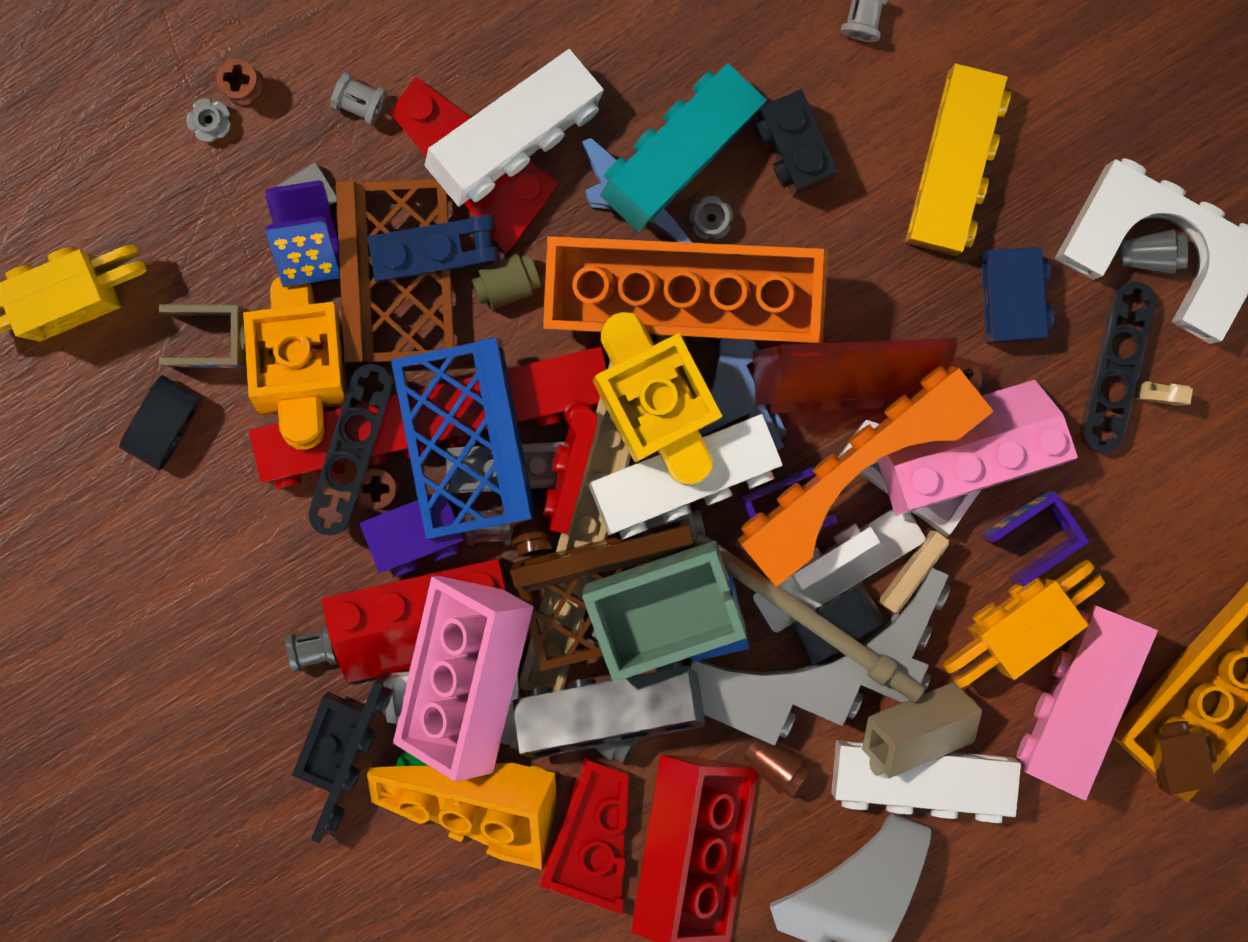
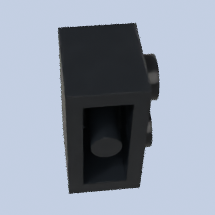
[754,89,839,197]

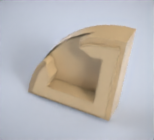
[1135,381,1193,406]

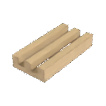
[877,530,949,613]

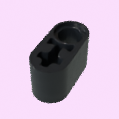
[119,375,202,471]
[789,582,885,664]

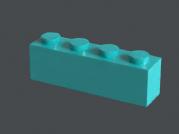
[600,63,767,233]

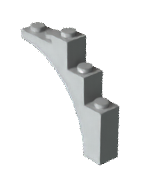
[688,568,950,746]

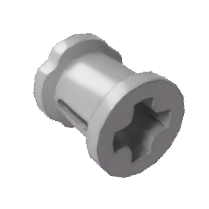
[840,0,888,42]
[330,71,387,127]

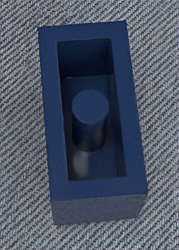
[980,247,1054,343]

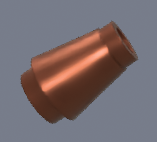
[743,738,812,798]

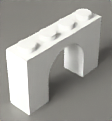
[1054,158,1248,344]

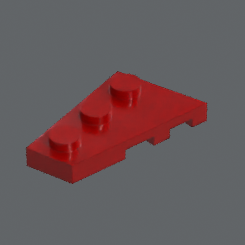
[537,757,629,915]

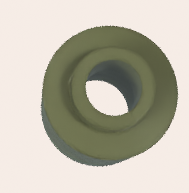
[472,254,541,310]

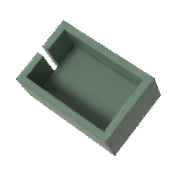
[582,540,746,682]

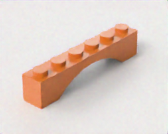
[738,366,994,587]

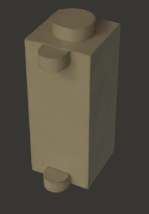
[862,682,982,779]

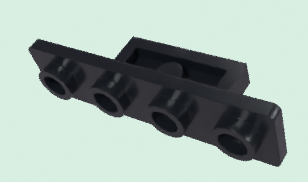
[292,670,394,843]

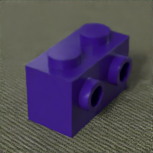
[359,494,467,578]

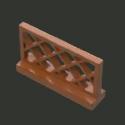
[336,179,455,364]

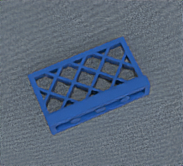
[391,337,536,539]

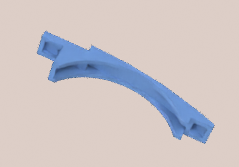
[582,138,787,450]

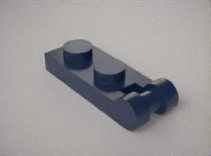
[367,215,500,282]

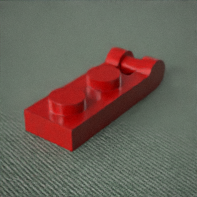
[541,400,597,534]

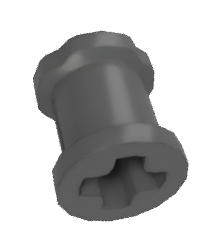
[285,625,339,672]

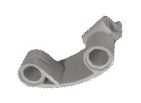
[770,813,931,942]

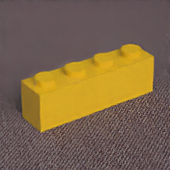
[905,63,1011,256]

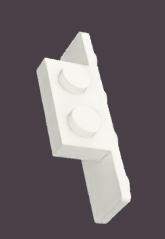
[753,509,926,632]

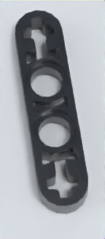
[1080,281,1155,452]
[309,364,394,536]

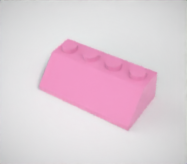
[877,380,1078,516]
[393,576,534,782]
[1017,603,1158,801]

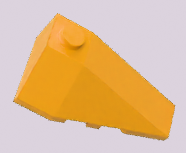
[367,763,557,870]

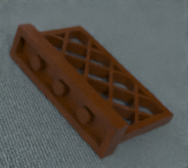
[510,518,696,671]

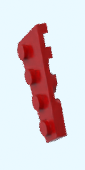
[389,77,560,256]

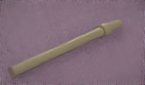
[694,531,925,703]

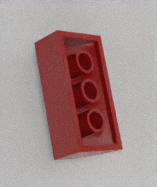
[321,557,509,683]
[631,755,758,942]

